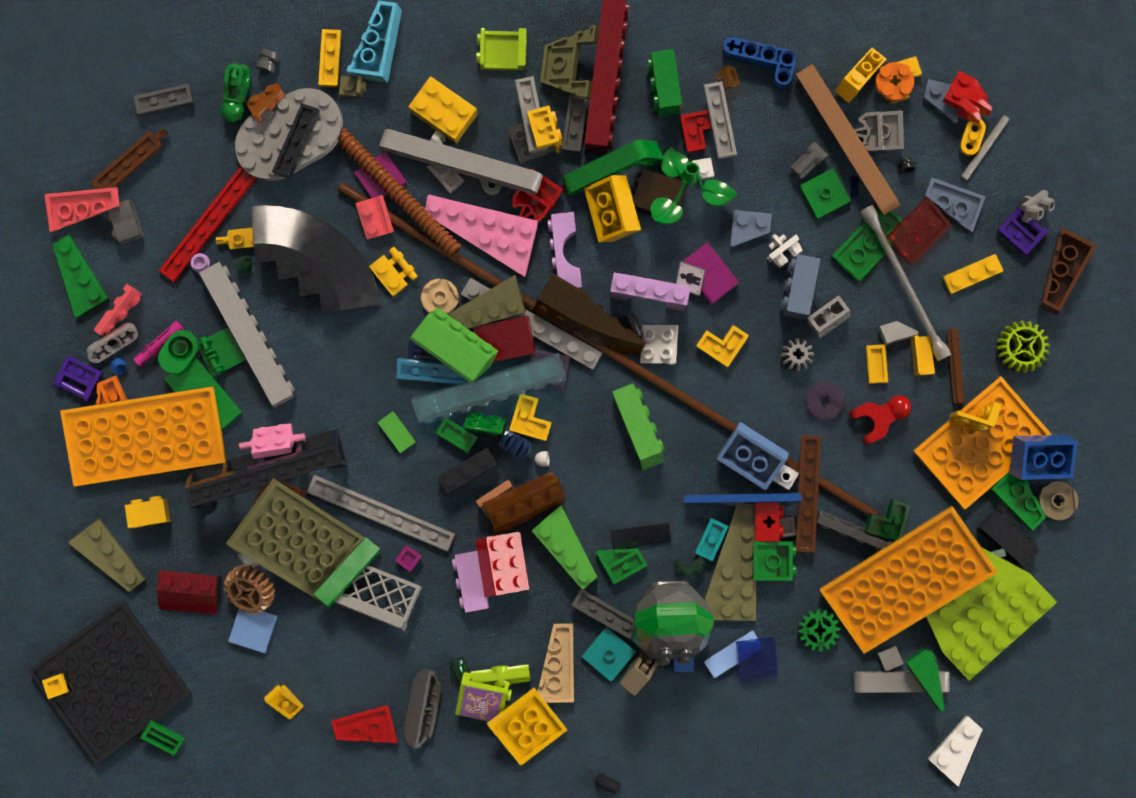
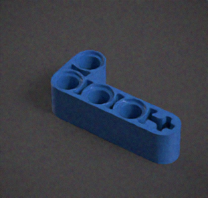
[722,37,796,90]

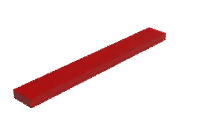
[159,166,257,283]

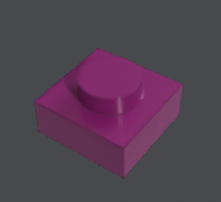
[395,545,423,572]

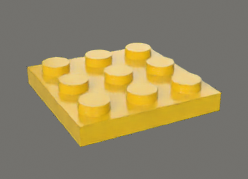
[487,688,567,766]

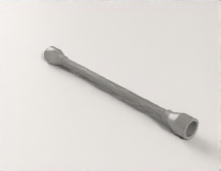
[860,205,951,361]

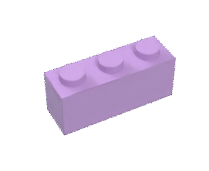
[452,551,489,613]

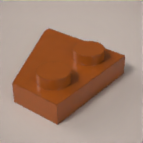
[245,83,286,123]

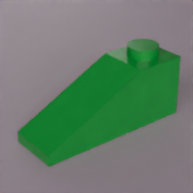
[903,648,945,712]

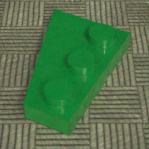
[990,472,1046,531]

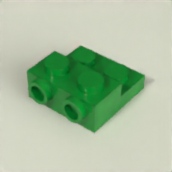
[753,541,796,581]

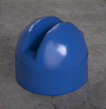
[110,358,127,375]

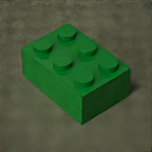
[647,49,682,117]

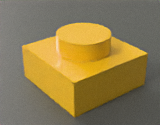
[42,673,69,699]

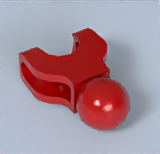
[849,395,912,445]

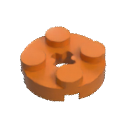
[875,62,914,102]

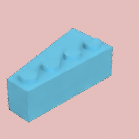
[346,1,402,83]

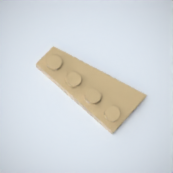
[538,623,574,703]

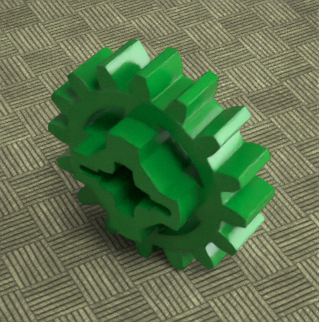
[797,609,841,651]

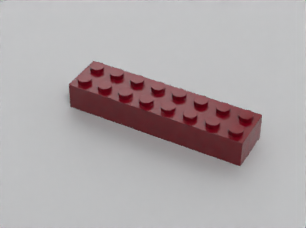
[584,0,629,155]

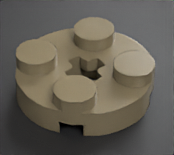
[1038,481,1078,520]

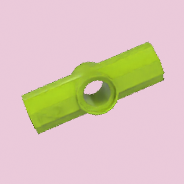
[470,664,530,687]

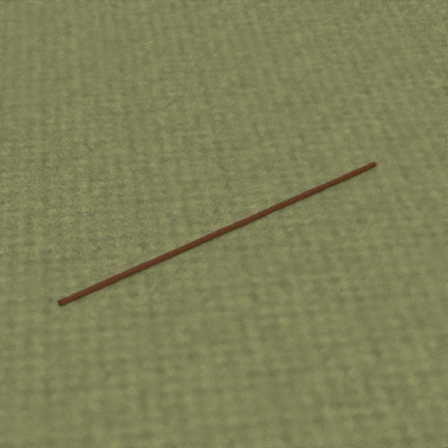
[337,183,878,517]

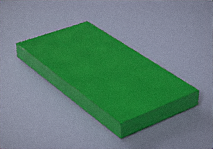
[831,208,911,283]
[164,355,243,431]

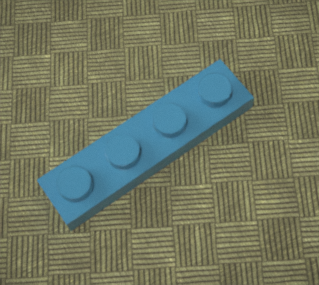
[396,358,473,385]

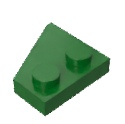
[596,548,648,584]

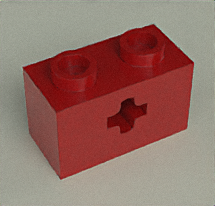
[755,502,784,542]

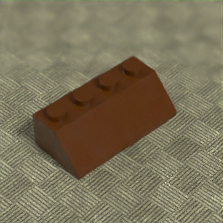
[482,471,565,535]

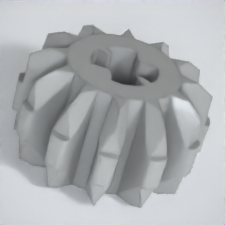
[781,338,814,371]

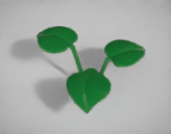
[650,147,737,225]

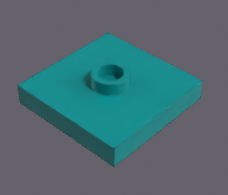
[581,627,636,682]

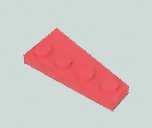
[45,187,120,232]

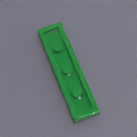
[313,538,381,608]

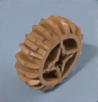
[224,564,275,615]

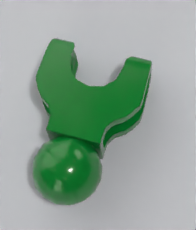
[220,63,252,123]

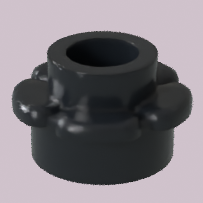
[898,157,917,174]

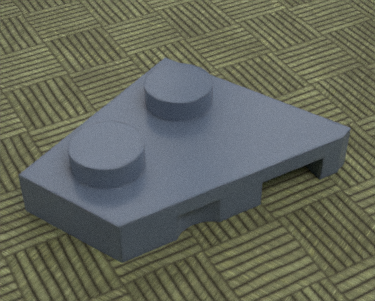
[923,79,959,124]

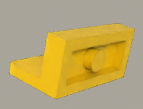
[910,336,935,376]

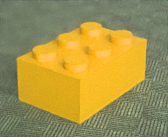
[408,76,478,144]
[584,175,641,243]

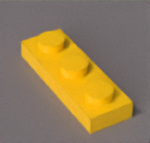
[318,29,342,87]
[942,254,1003,295]

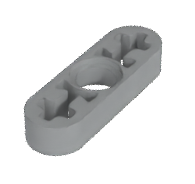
[86,323,138,363]

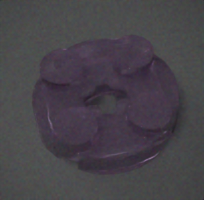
[805,382,845,420]

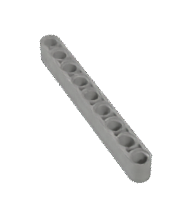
[379,129,543,194]

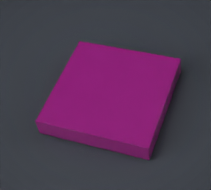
[354,151,407,198]

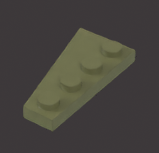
[447,275,526,329]
[68,519,146,592]

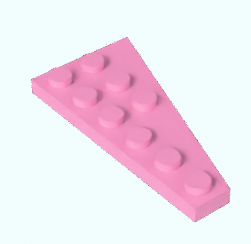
[424,195,539,277]

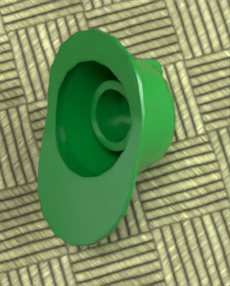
[158,330,198,373]

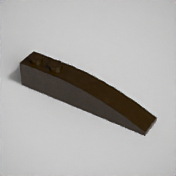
[532,273,646,356]

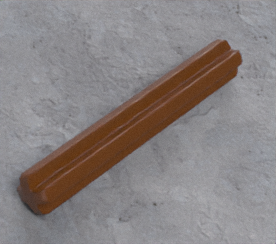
[947,328,965,404]

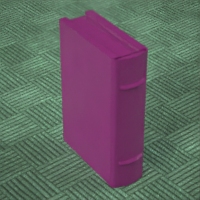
[683,243,739,305]

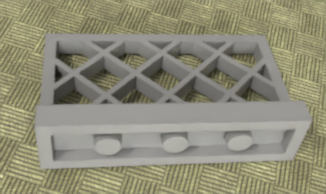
[334,565,422,632]

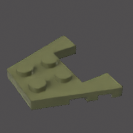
[540,25,599,99]

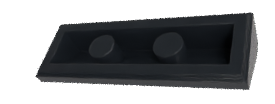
[612,522,671,550]

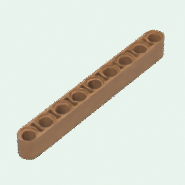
[796,64,900,215]

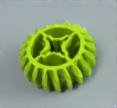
[997,321,1050,373]

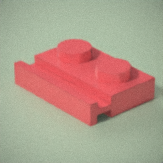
[356,195,394,240]

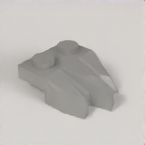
[854,111,904,151]

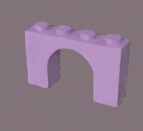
[610,272,691,312]

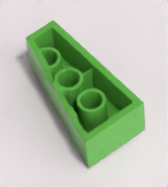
[612,383,665,471]

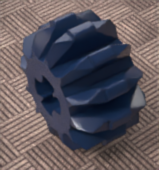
[498,431,532,460]

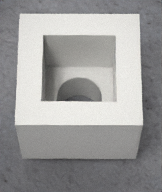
[773,465,799,490]

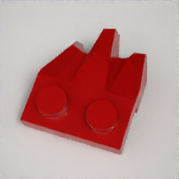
[942,71,992,123]
[512,169,564,221]

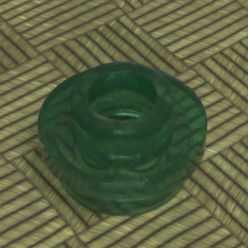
[235,256,252,275]

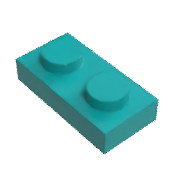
[695,518,729,561]

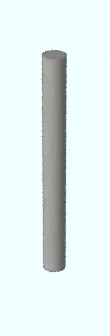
[961,115,1010,181]

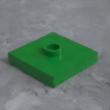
[799,168,851,219]

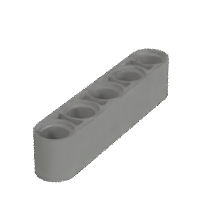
[854,671,950,693]

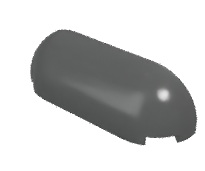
[404,669,441,748]

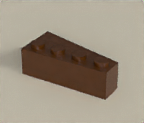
[1039,228,1097,316]

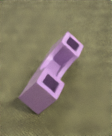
[548,212,582,290]

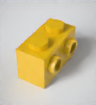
[125,496,171,528]

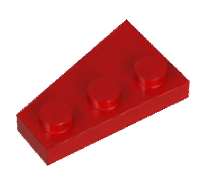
[331,704,398,743]

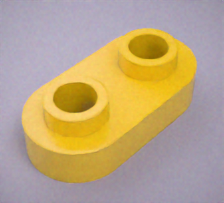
[959,119,986,156]

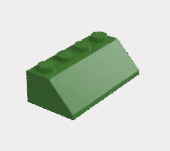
[410,308,498,383]

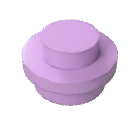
[191,253,210,272]

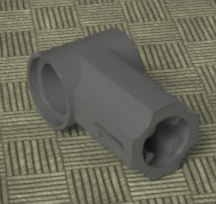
[789,141,828,180]

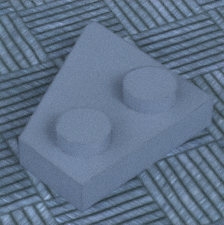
[730,210,772,247]

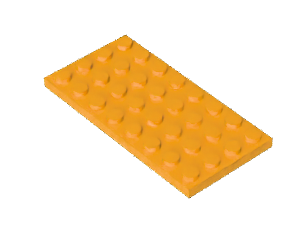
[60,386,227,486]
[820,506,997,654]

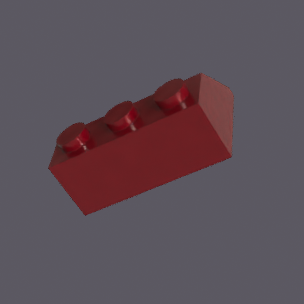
[157,570,222,615]

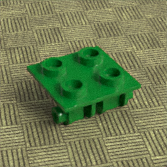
[198,327,246,377]
[463,412,506,437]

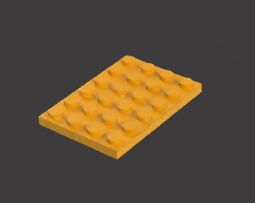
[913,376,1052,510]

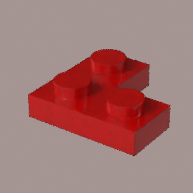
[680,110,712,153]

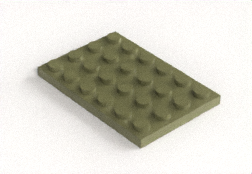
[226,478,364,600]

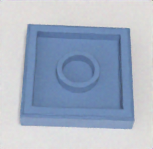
[228,608,278,653]

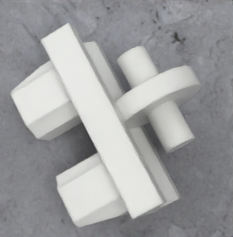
[767,234,802,268]

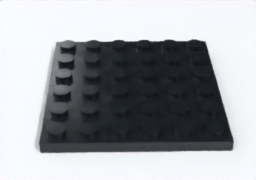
[28,600,192,765]

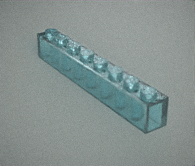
[412,353,566,424]

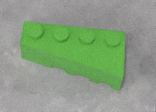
[532,506,597,590]

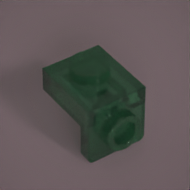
[674,556,706,577]

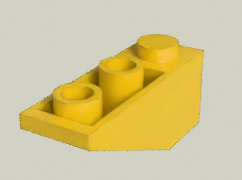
[834,48,886,103]

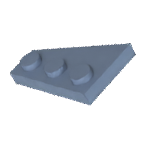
[924,178,986,233]

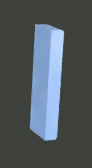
[704,630,763,678]

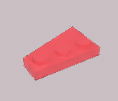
[94,284,142,337]

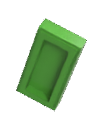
[378,411,416,453]

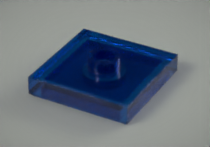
[736,636,778,681]

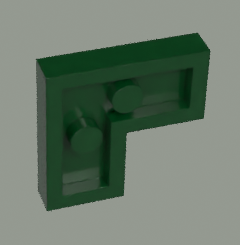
[864,499,910,541]

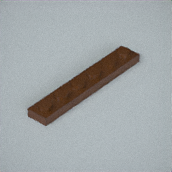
[796,435,821,552]

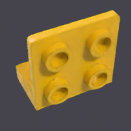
[527,106,562,153]
[949,402,1001,431]

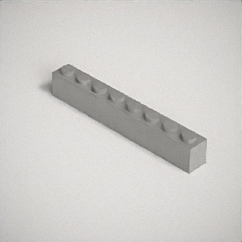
[199,262,295,408]

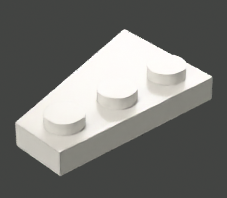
[928,715,982,786]

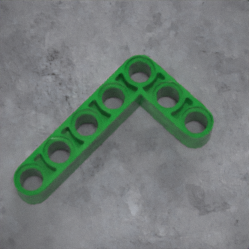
[562,139,664,195]

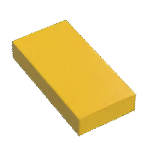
[865,345,888,384]

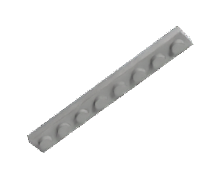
[461,278,602,370]

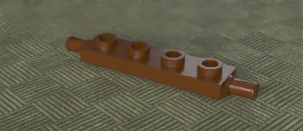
[91,127,168,190]

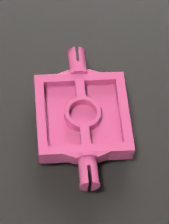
[239,424,306,459]

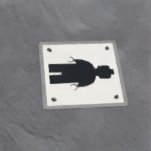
[675,261,706,296]

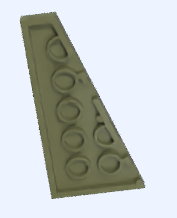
[704,504,756,621]

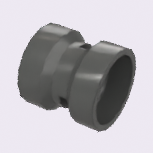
[256,49,279,74]

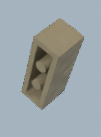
[620,652,658,696]

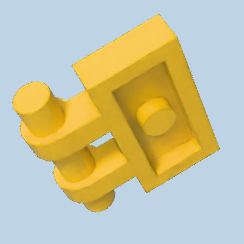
[369,247,418,297]

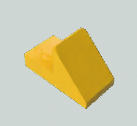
[264,685,304,720]

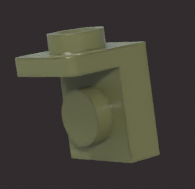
[339,75,367,98]

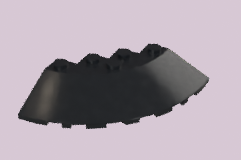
[251,205,382,313]

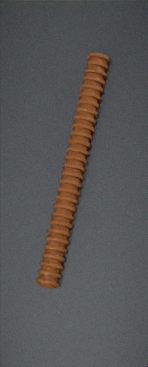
[338,128,461,257]

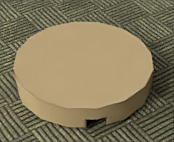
[421,279,459,314]

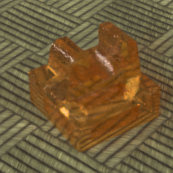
[716,66,740,88]

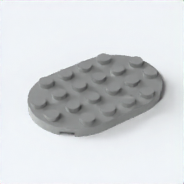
[235,88,343,181]

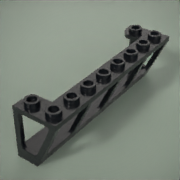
[184,429,348,508]

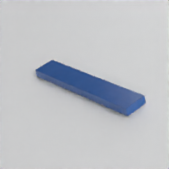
[684,493,802,503]

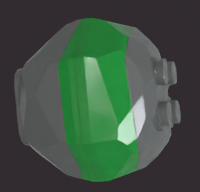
[631,581,714,665]

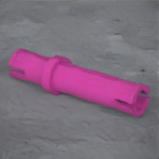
[133,320,184,368]

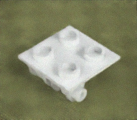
[640,325,678,365]

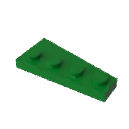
[53,235,109,319]

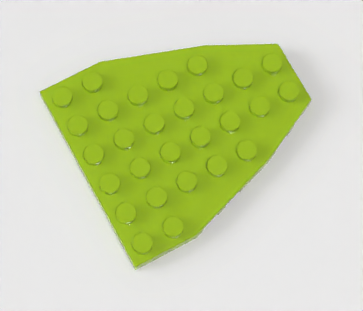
[926,547,1057,680]

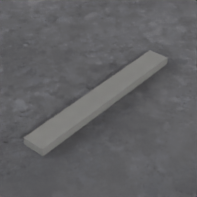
[306,475,455,552]

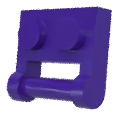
[996,206,1048,256]
[53,355,103,403]

